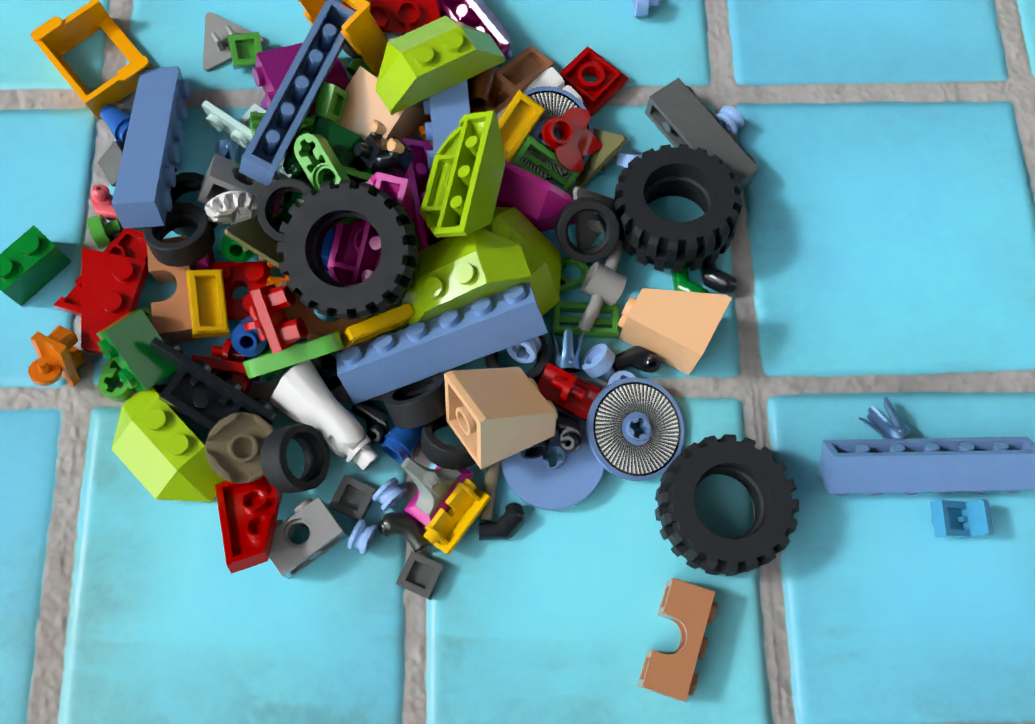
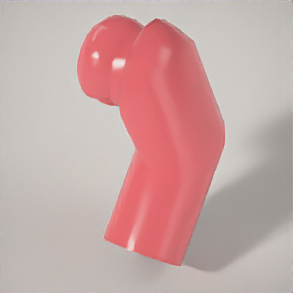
[90,184,119,221]

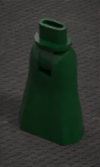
[274,116,364,225]

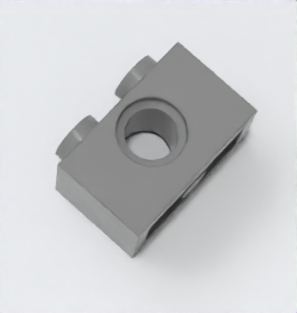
[197,154,276,217]
[269,497,348,579]

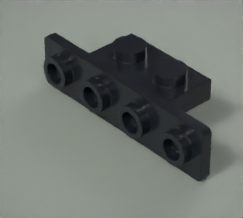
[150,337,277,431]

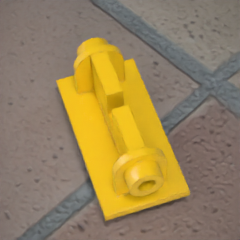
[423,478,491,555]

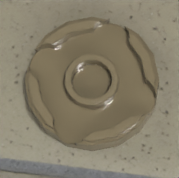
[205,413,274,484]

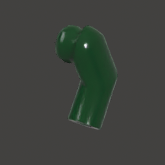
[283,129,314,179]

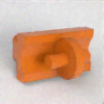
[28,325,85,387]

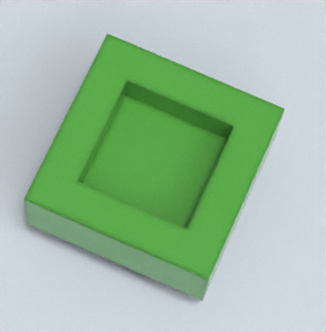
[227,32,262,69]
[315,82,349,124]

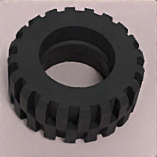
[613,144,742,273]
[277,179,421,319]
[655,434,799,576]

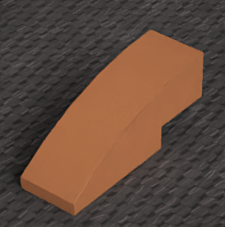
[469,46,554,114]

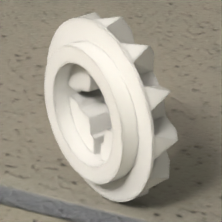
[205,191,259,226]

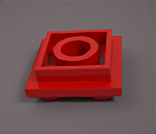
[559,46,629,117]
[210,262,271,320]

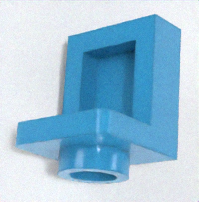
[930,499,993,539]

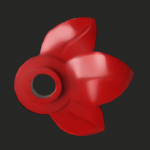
[542,107,601,173]

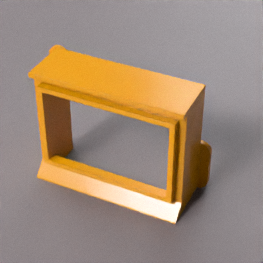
[31,0,153,120]
[298,0,389,76]

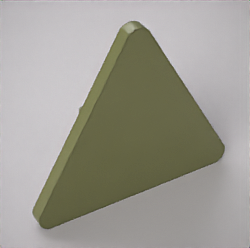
[576,128,627,188]
[224,212,284,268]

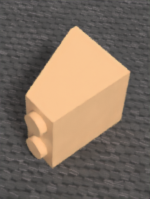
[334,66,430,168]
[617,288,732,375]
[444,367,558,469]

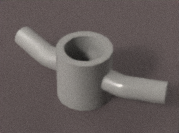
[577,239,627,332]

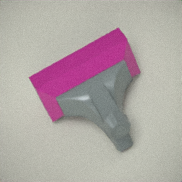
[401,457,474,526]

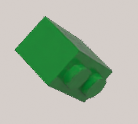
[0,225,72,306]
[96,309,177,391]

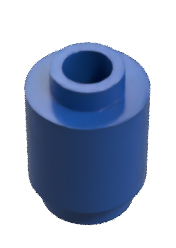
[231,315,268,357]

